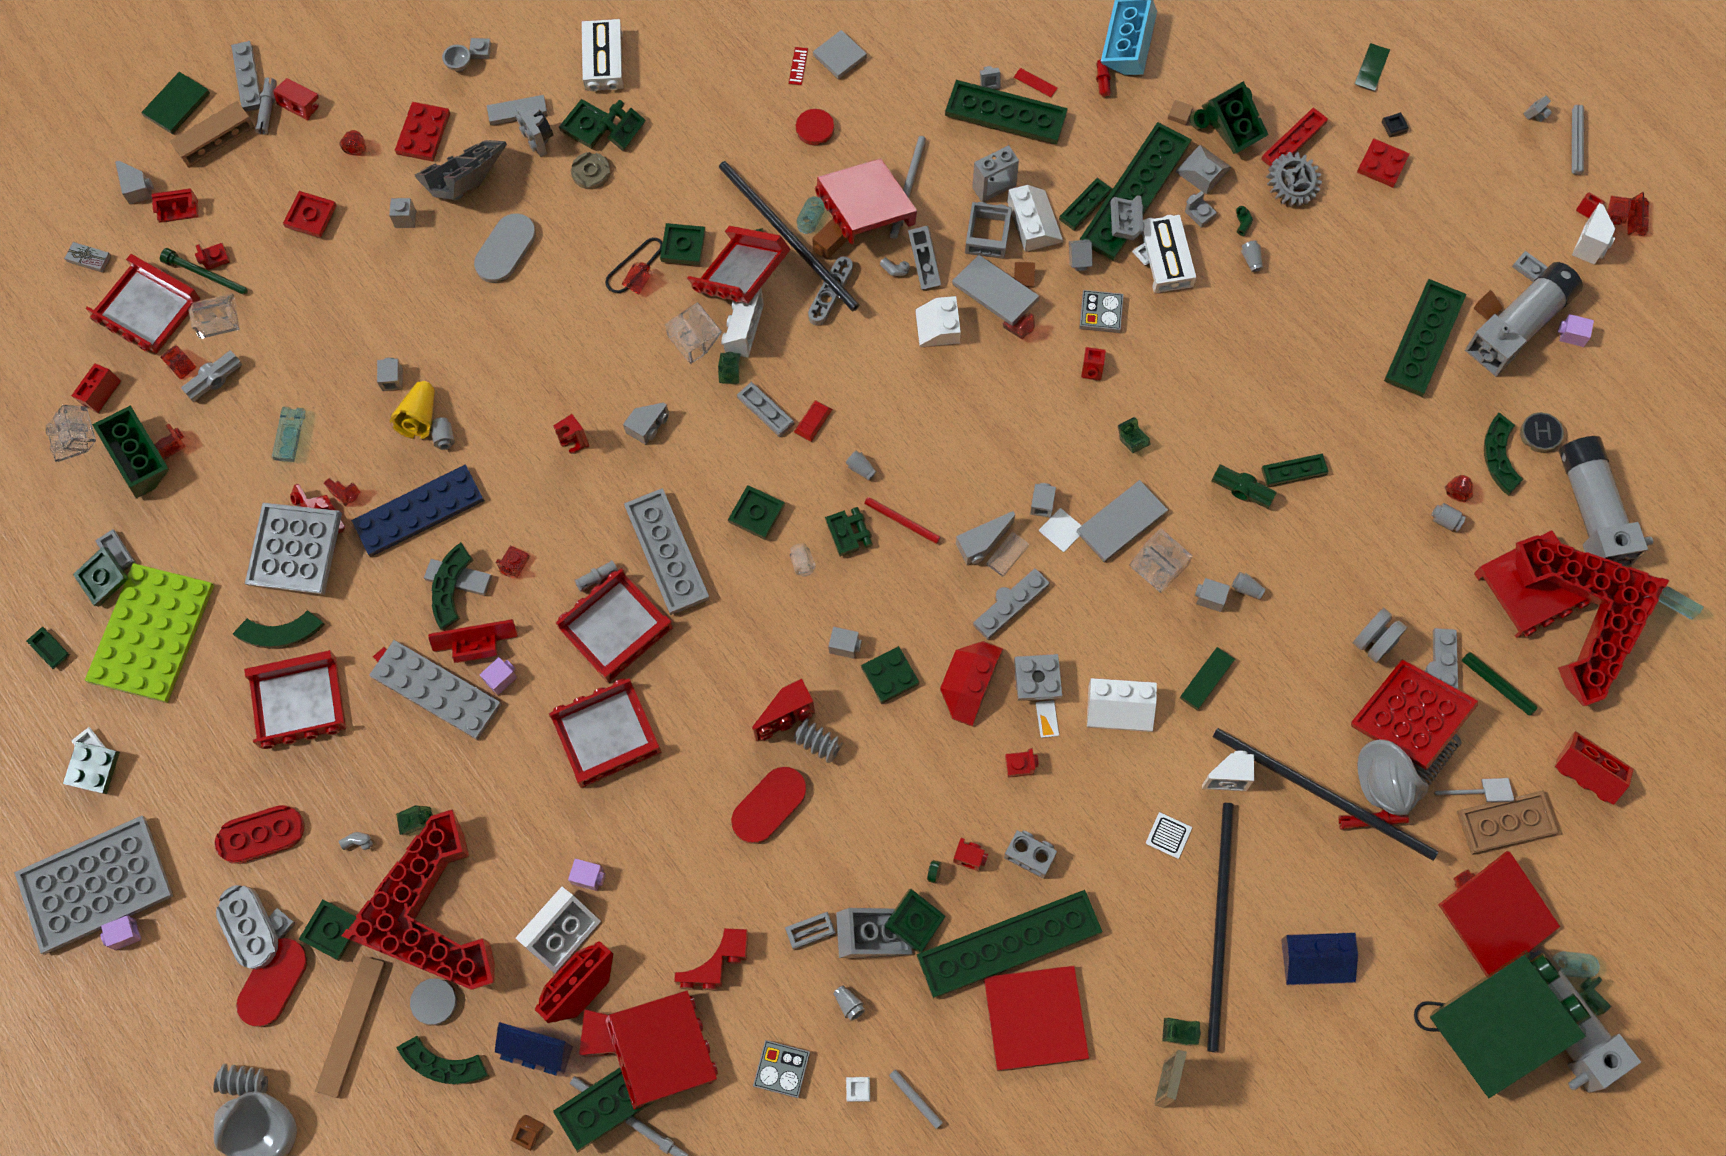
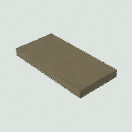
[1154,1050,1187,1108]

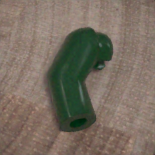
[1236,206,1253,236]

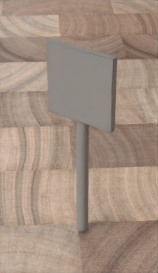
[1435,778,1514,802]

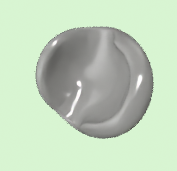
[1357,739,1429,815]
[214,1091,297,1156]

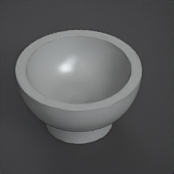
[442,45,470,72]

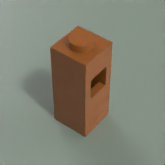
[812,218,848,260]

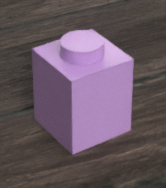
[1558,314,1594,347]
[480,657,517,695]
[568,859,605,891]
[101,915,141,950]

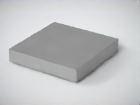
[813,30,867,79]

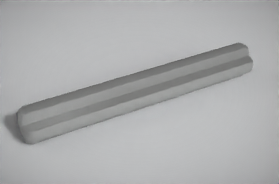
[1572,105,1584,175]

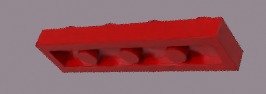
[1261,107,1328,166]

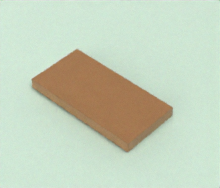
[1457,790,1559,855]

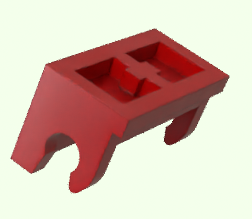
[273,78,319,121]
[151,188,198,223]
[71,363,121,413]
[553,414,589,454]

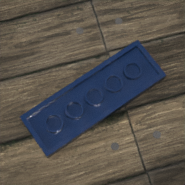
[351,464,484,557]

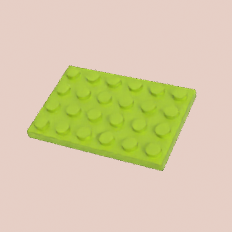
[84,563,214,703]

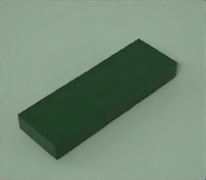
[1059,178,1112,231]
[1261,453,1329,487]
[1180,647,1235,711]

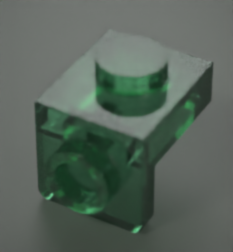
[718,352,741,384]
[1118,417,1151,453]
[396,805,433,835]
[1579,977,1612,1016]
[1162,1018,1201,1046]

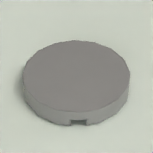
[410,979,457,1025]

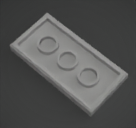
[952,255,1039,326]
[1076,480,1168,562]

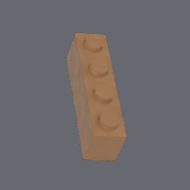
[170,101,255,167]

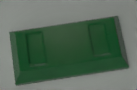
[26,626,70,669]

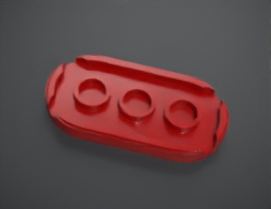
[731,767,806,843]
[215,805,305,864]
[236,938,307,1027]

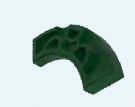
[1484,413,1523,496]
[431,542,474,630]
[233,610,325,649]
[396,1036,489,1085]

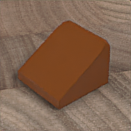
[1014,262,1035,287]
[1473,290,1503,320]
[510,1115,544,1151]

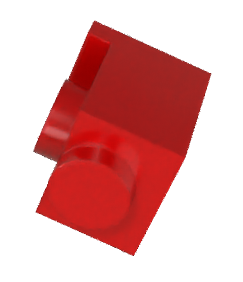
[953,838,989,871]

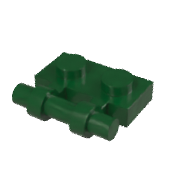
[597,100,646,151]
[825,507,873,557]

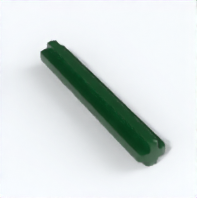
[1462,652,1538,716]

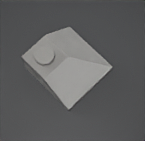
[1176,145,1231,195]

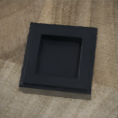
[1381,112,1409,137]

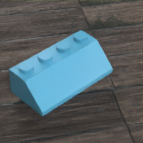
[1101,0,1157,75]

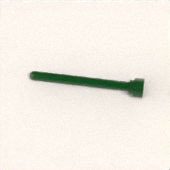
[160,248,248,295]

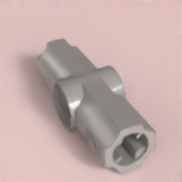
[181,350,243,402]

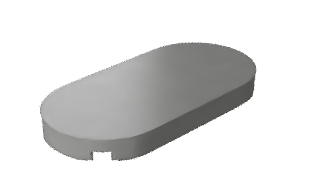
[474,214,536,283]
[216,885,278,969]

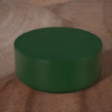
[927,860,942,884]

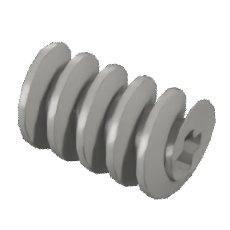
[794,718,843,763]
[213,1063,268,1096]

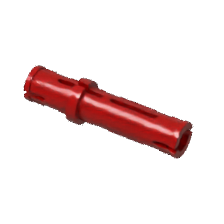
[1338,809,1409,830]

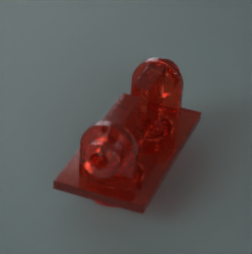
[1627,192,1650,236]

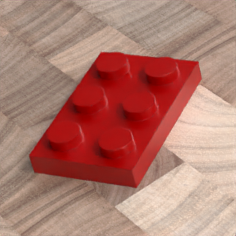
[395,102,450,162]

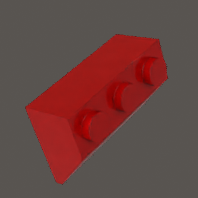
[1555,731,1633,805]

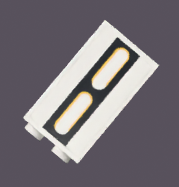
[582,19,624,91]
[1141,215,1196,293]

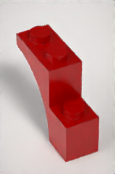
[674,928,748,990]

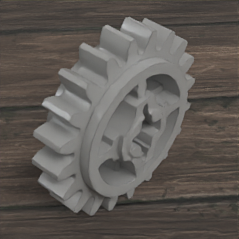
[1266,152,1322,207]

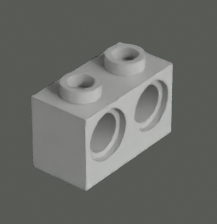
[1004,830,1057,879]

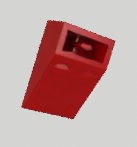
[752,679,815,741]

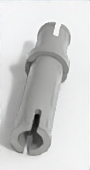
[255,78,277,135]

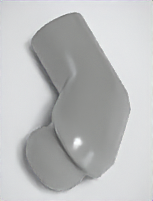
[880,258,910,276]
[339,832,373,850]

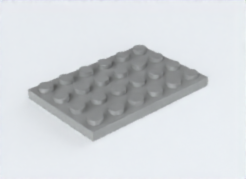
[14,816,173,955]

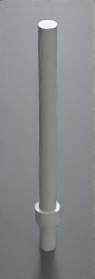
[890,136,926,239]
[570,1076,689,1156]

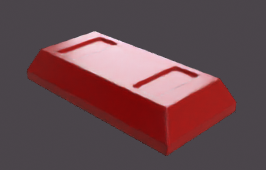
[794,400,833,442]

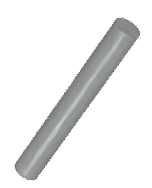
[889,1069,943,1129]

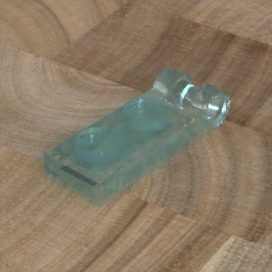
[272,407,305,462]

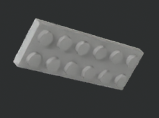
[624,488,710,615]
[369,640,502,740]

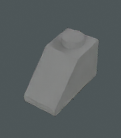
[115,161,154,204]

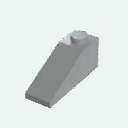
[908,226,941,290]
[956,511,1015,565]

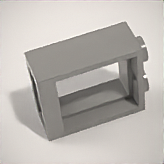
[972,145,1019,202]
[965,202,1012,259]

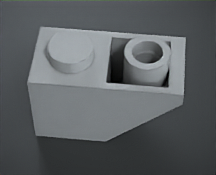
[623,403,669,445]

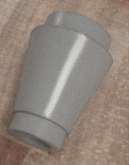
[1241,241,1263,272]
[845,450,877,481]
[1232,572,1265,599]
[833,985,865,1021]

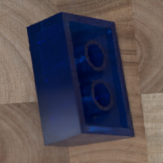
[1281,933,1358,985]
[495,1022,573,1076]

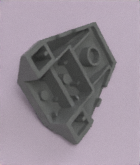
[415,140,507,200]

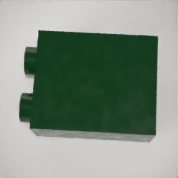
[1430,950,1591,1099]

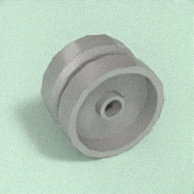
[1353,608,1408,663]

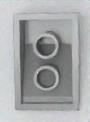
[836,908,912,958]

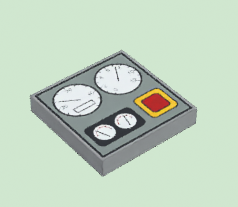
[1079,290,1123,333]
[753,1040,810,1098]

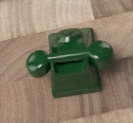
[1190,81,1269,154]

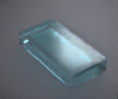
[1659,586,1704,619]

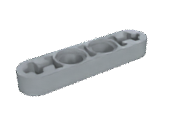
[808,257,853,326]

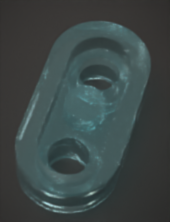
[797,196,825,234]
[1552,951,1600,978]

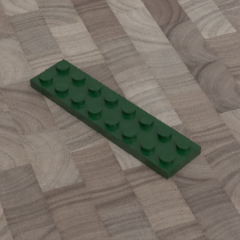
[1080,122,1192,261]
[916,890,1103,999]

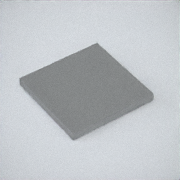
[245,503,342,595]

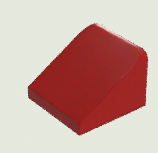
[1576,192,1605,218]

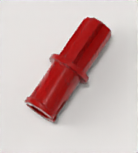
[1096,59,1111,97]

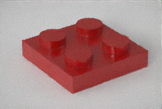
[1357,138,1410,188]
[283,191,337,238]

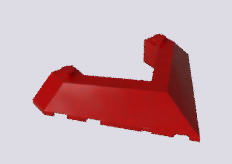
[1516,535,1670,706]
[342,809,495,990]

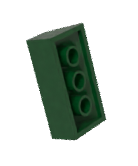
[92,405,169,499]

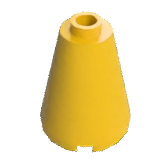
[389,381,435,439]

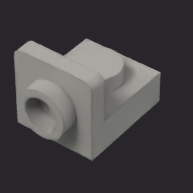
[1185,191,1217,227]

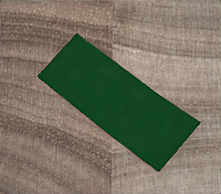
[1355,43,1390,91]

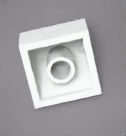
[1572,203,1615,264]
[915,296,961,347]
[1202,751,1254,791]

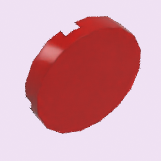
[795,108,834,146]

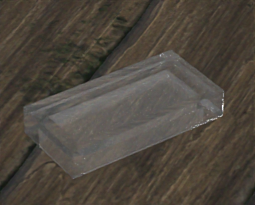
[986,532,1029,577]

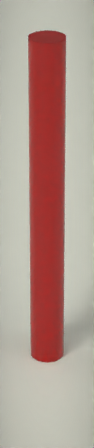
[864,497,941,544]

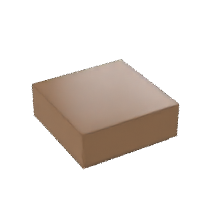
[1168,100,1193,125]

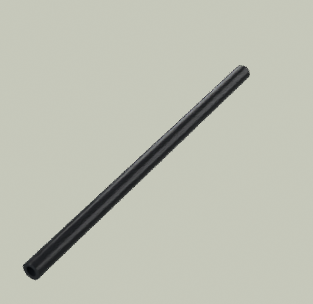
[719,161,859,312]
[1213,728,1439,861]
[1207,803,1234,1053]

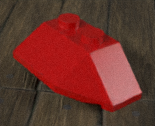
[940,641,1003,727]
[534,941,614,1023]

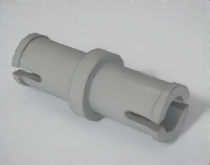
[574,560,618,592]

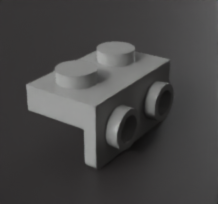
[1110,196,1144,240]

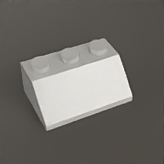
[1007,185,1063,252]
[721,288,764,358]
[1087,678,1157,732]
[516,887,601,973]

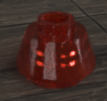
[339,130,366,156]
[1445,475,1474,502]

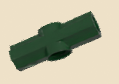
[1211,464,1277,509]

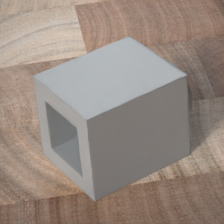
[389,198,416,228]
[1069,240,1092,271]
[377,358,403,391]
[1030,483,1056,518]
[1195,578,1230,612]
[828,627,862,659]

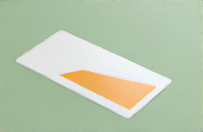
[1036,700,1059,738]

